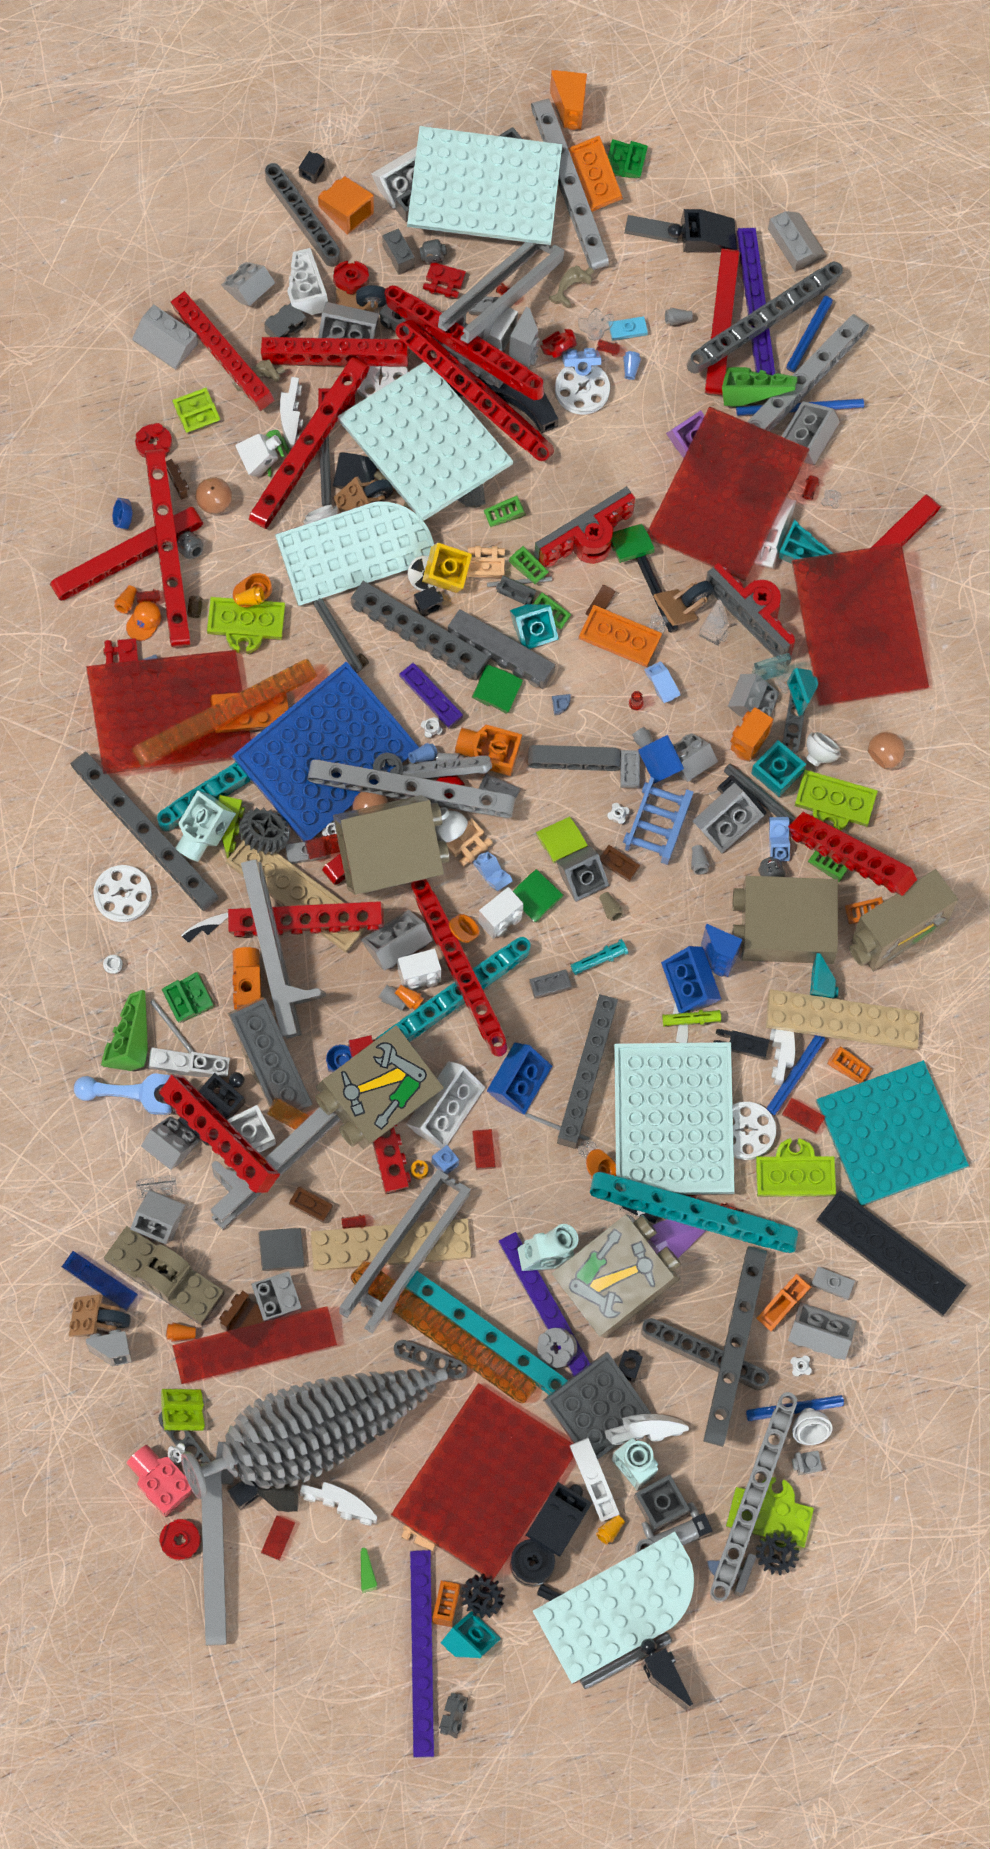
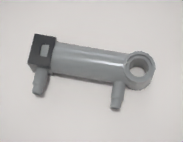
[635,1502,713,1553]

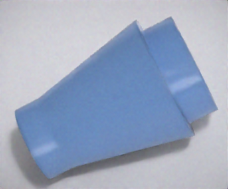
[623,351,641,380]
[408,743,437,763]

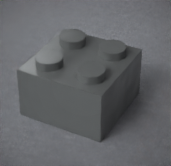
[634,1475,690,1533]

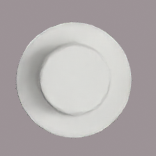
[103,955,123,974]

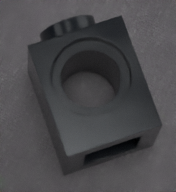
[299,151,325,184]
[414,586,444,617]
[619,1349,643,1383]
[228,1481,261,1510]

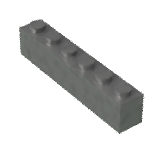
[448,609,555,689]

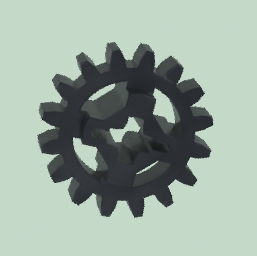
[756,1530,799,1575]
[460,1573,505,1619]

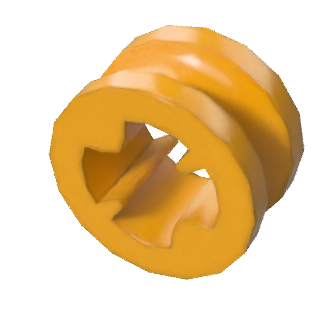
[411,1160,428,1180]

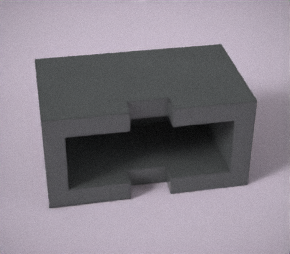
[382,228,415,275]
[264,303,307,337]

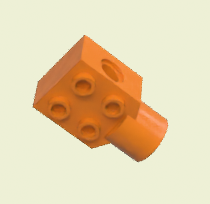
[730,707,774,762]
[455,724,522,776]
[232,947,261,1010]

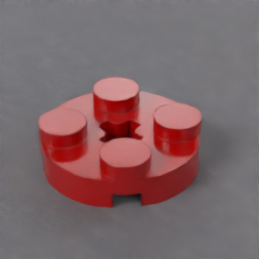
[333,261,369,294]
[540,329,577,358]
[135,423,172,458]
[159,1519,200,1561]

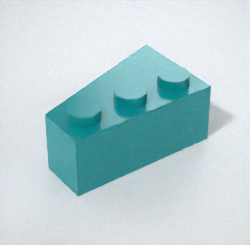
[779,519,838,580]

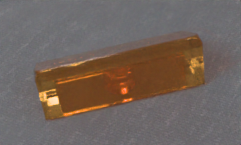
[267,1097,310,1130]

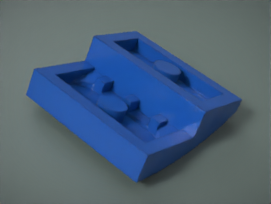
[638,735,684,784]

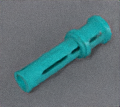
[570,938,628,975]

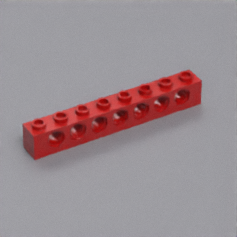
[170,291,275,412]
[261,337,409,367]
[788,811,917,896]
[228,901,384,938]
[348,1035,411,1194]
[159,1074,280,1193]

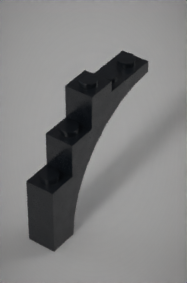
[448,377,559,434]

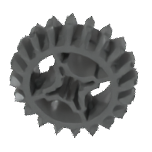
[239,807,290,855]

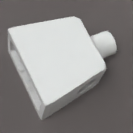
[235,434,281,478]

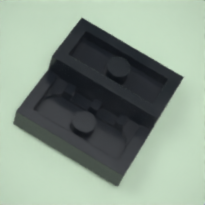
[333,452,377,489]

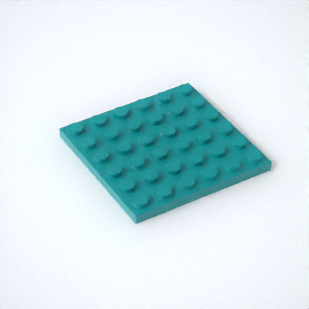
[816,1060,969,1206]

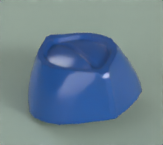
[112,498,133,529]
[326,1045,352,1072]

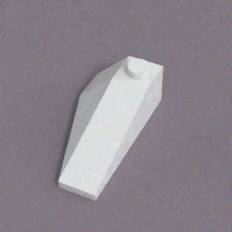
[287,248,328,315]

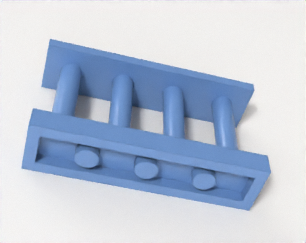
[623,777,694,865]

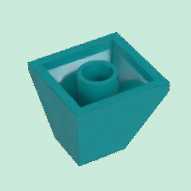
[510,604,559,649]
[787,668,818,716]
[810,953,839,999]
[440,1611,501,1658]

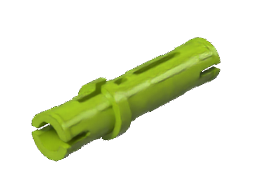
[662,1010,721,1027]

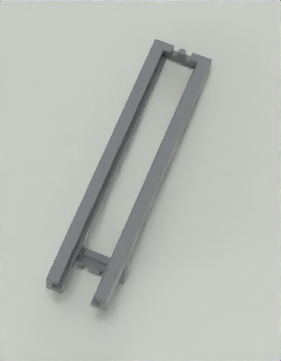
[438,242,564,343]
[241,859,326,1039]
[211,1107,340,1230]
[339,1169,471,1334]

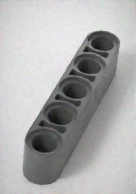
[528,745,621,771]

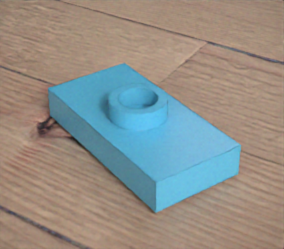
[608,316,648,341]

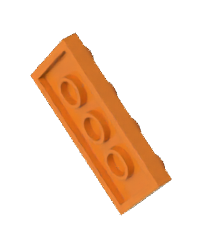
[568,135,623,212]
[579,605,662,667]
[211,689,288,733]

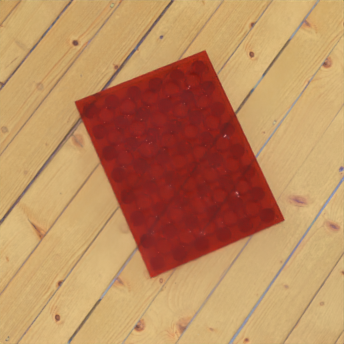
[647,406,810,581]
[791,543,929,706]
[86,650,251,774]
[391,1383,574,1581]

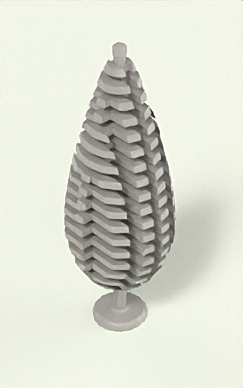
[181,1369,448,1499]

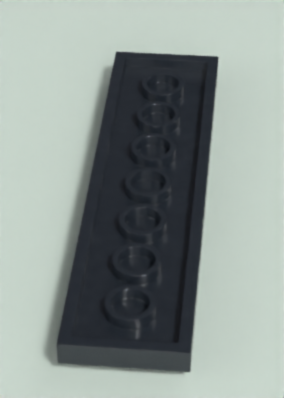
[816,1190,966,1317]

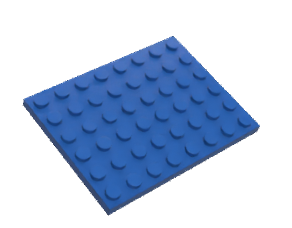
[232,661,419,843]

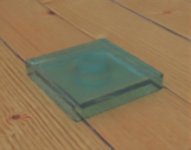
[752,653,791,680]

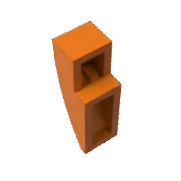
[756,1274,812,1332]

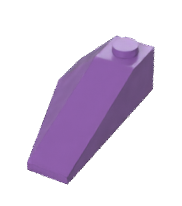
[666,410,727,492]
[650,1219,706,1259]

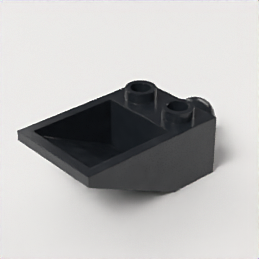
[668,209,737,252]
[178,1072,246,1145]
[525,1482,592,1557]
[641,1638,693,1711]

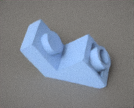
[644,661,680,703]
[769,817,790,861]
[473,851,513,891]

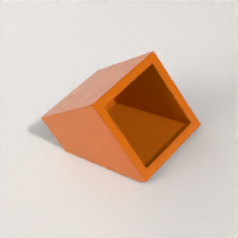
[550,70,587,130]
[318,176,374,235]

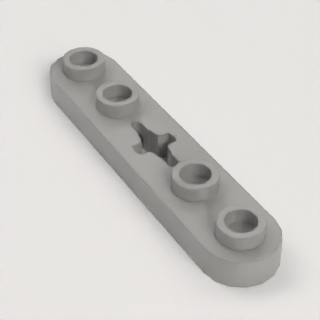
[401,756,492,779]

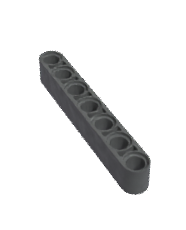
[265,163,340,267]
[641,1318,769,1390]

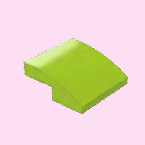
[172,387,220,433]
[536,816,588,864]
[161,1389,205,1431]

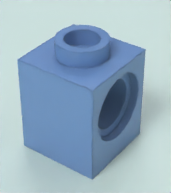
[431,1145,459,1174]

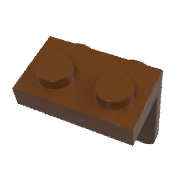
[219,1290,273,1348]

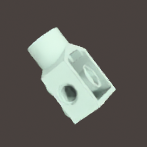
[176,791,236,862]
[518,1224,578,1271]
[612,1438,658,1491]

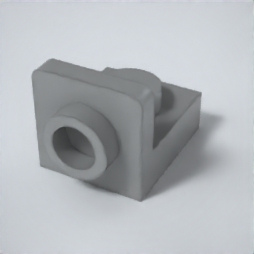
[792,1451,822,1476]

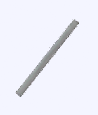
[487,576,552,587]
[150,1000,194,1053]
[525,1113,589,1142]

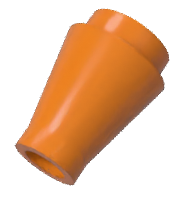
[114,585,137,614]
[394,984,424,1010]
[166,1322,196,1342]

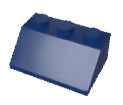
[701,924,742,977]
[661,946,721,1013]
[487,1042,552,1115]

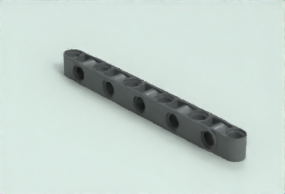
[687,261,843,374]
[70,751,219,911]
[703,1246,767,1447]

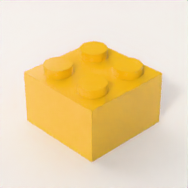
[422,542,472,593]

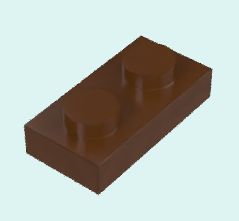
[166,459,189,500]
[600,845,640,882]
[289,1186,333,1223]

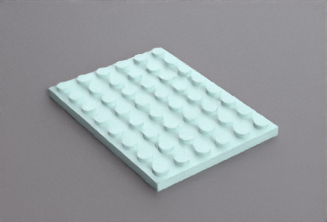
[407,126,562,245]
[337,362,513,522]
[614,1042,734,1195]

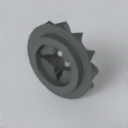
[373,753,403,775]

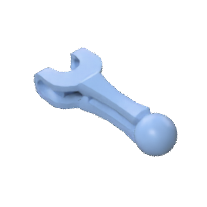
[74,1074,172,1115]

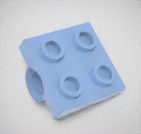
[562,348,601,376]

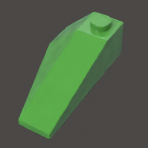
[722,367,797,407]
[101,989,148,1071]

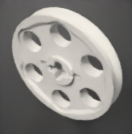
[555,362,610,415]
[357,366,407,399]
[93,865,152,922]
[732,1102,776,1160]

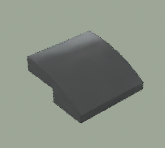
[258,1228,304,1271]

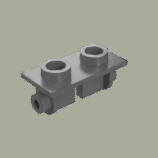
[496,575,537,605]
[439,1693,468,1738]

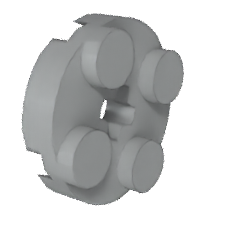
[537,1328,577,1368]

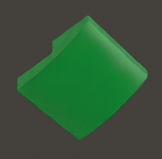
[608,139,648,178]
[611,523,655,563]
[472,665,523,714]
[513,869,564,923]
[162,972,215,1023]

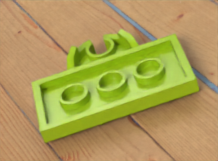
[207,597,285,654]
[794,770,878,831]
[756,1138,836,1197]
[726,1477,814,1548]

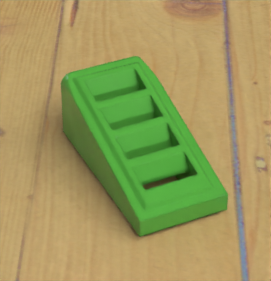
[484,496,526,527]
[509,546,549,584]
[533,592,571,629]
[808,850,848,883]
[361,1547,378,1594]

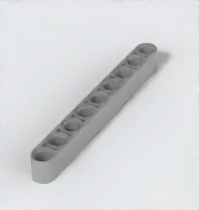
[201,1463,226,1646]

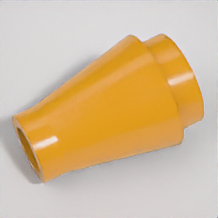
[235,586,265,605]
[596,1515,625,1545]

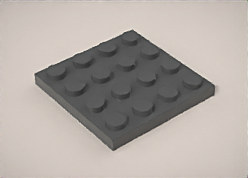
[543,1352,651,1460]

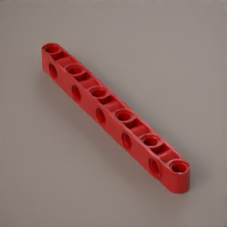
[385,285,544,400]
[396,320,554,461]
[249,357,370,529]
[145,449,190,647]
[411,879,507,1057]

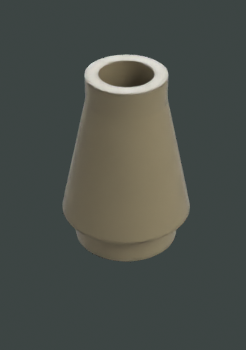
[599,892,624,921]

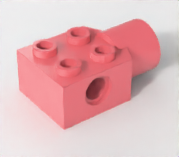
[126,1445,193,1518]

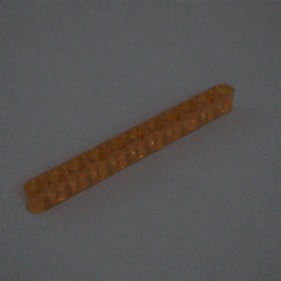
[132,659,318,767]
[351,1261,537,1403]

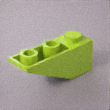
[218,795,245,858]

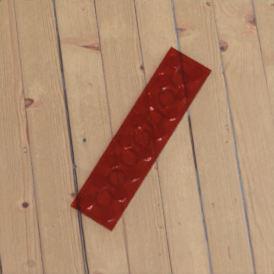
[172,1306,337,1384]

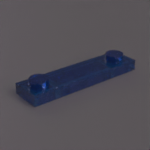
[61,1251,138,1312]

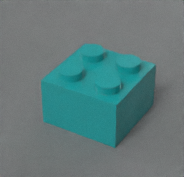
[751,740,806,797]

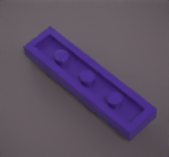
[399,662,463,729]

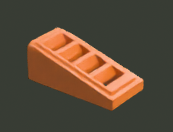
[845,897,884,924]
[827,1046,872,1083]
[432,1580,461,1627]

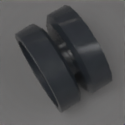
[510,1539,555,1588]

